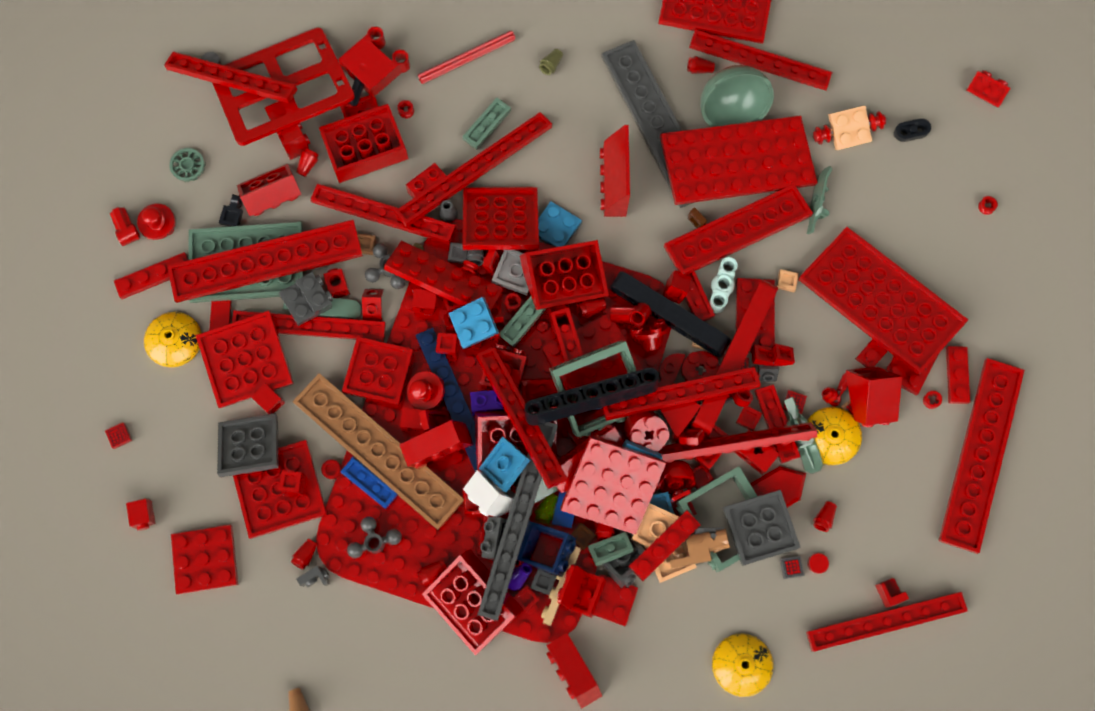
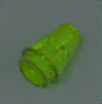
[535,494,558,524]

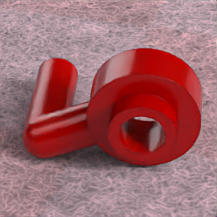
[732,372,760,407]

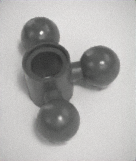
[365,243,405,289]
[347,516,402,558]

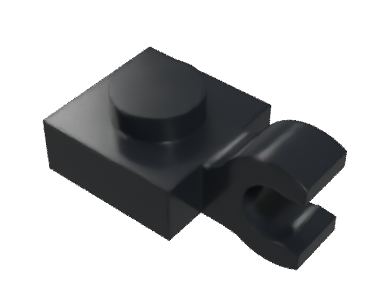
[218,194,243,227]

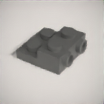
[279,272,333,326]
[480,517,519,565]
[602,531,645,588]

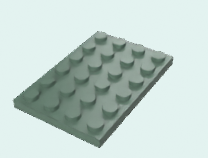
[189,222,304,303]

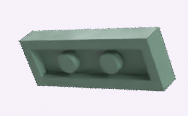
[462,98,511,150]
[500,296,547,348]

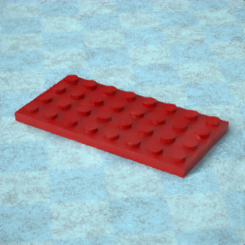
[660,116,818,205]
[798,227,968,376]

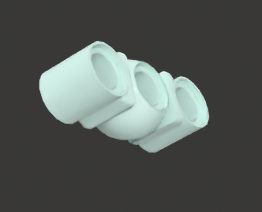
[709,257,738,313]

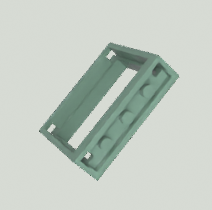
[549,340,637,438]
[676,466,758,572]

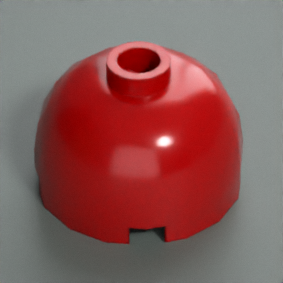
[656,460,696,494]

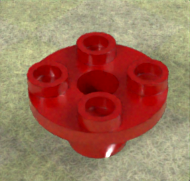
[137,203,176,240]
[629,319,668,352]
[407,371,445,410]

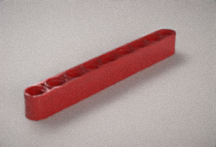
[691,279,779,435]

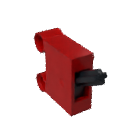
[338,26,410,106]

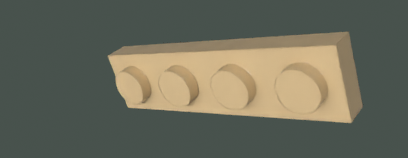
[541,547,581,626]

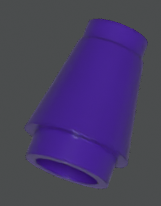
[508,563,532,590]

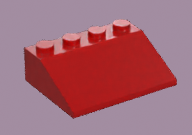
[319,104,409,183]
[600,125,630,217]
[520,240,609,310]
[475,411,557,473]
[422,550,524,656]

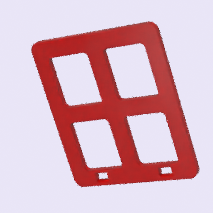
[212,28,355,146]

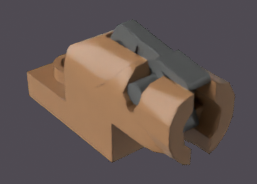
[669,528,730,569]

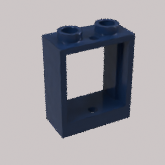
[517,521,577,577]

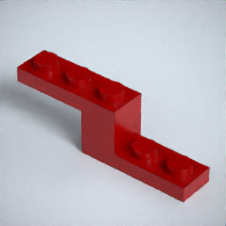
[546,304,583,362]

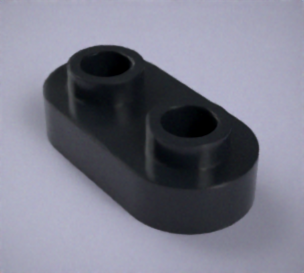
[894,118,931,142]

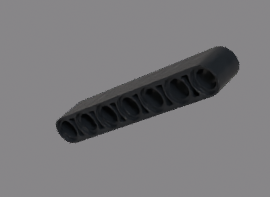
[609,271,731,357]
[525,368,659,426]

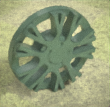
[169,148,205,182]

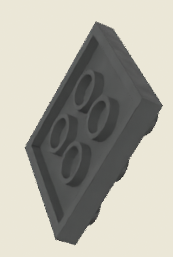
[217,413,279,477]
[723,490,801,566]

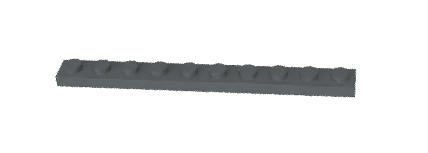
[477,422,558,621]

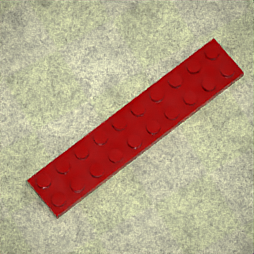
[167,219,363,303]
[938,358,1025,554]

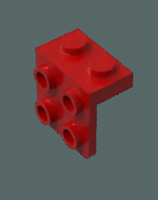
[522,378,558,413]
[557,564,606,618]

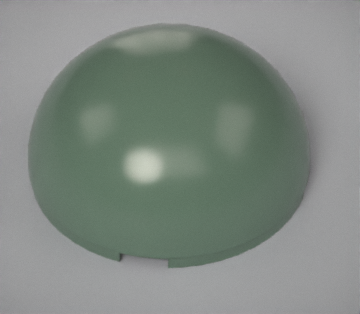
[700,65,774,127]

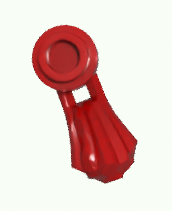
[821,373,848,407]

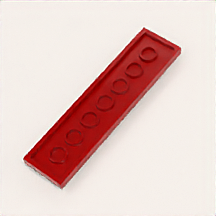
[664,184,813,275]

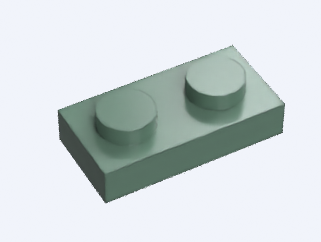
[588,532,633,566]

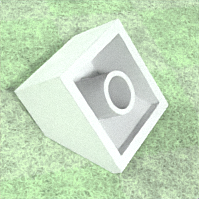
[463,470,515,517]

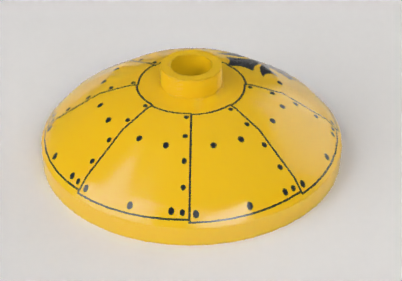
[144,312,202,367]
[807,407,862,465]
[712,634,773,696]

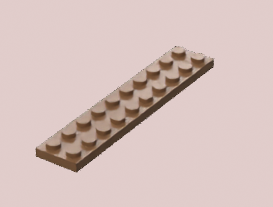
[292,373,464,530]

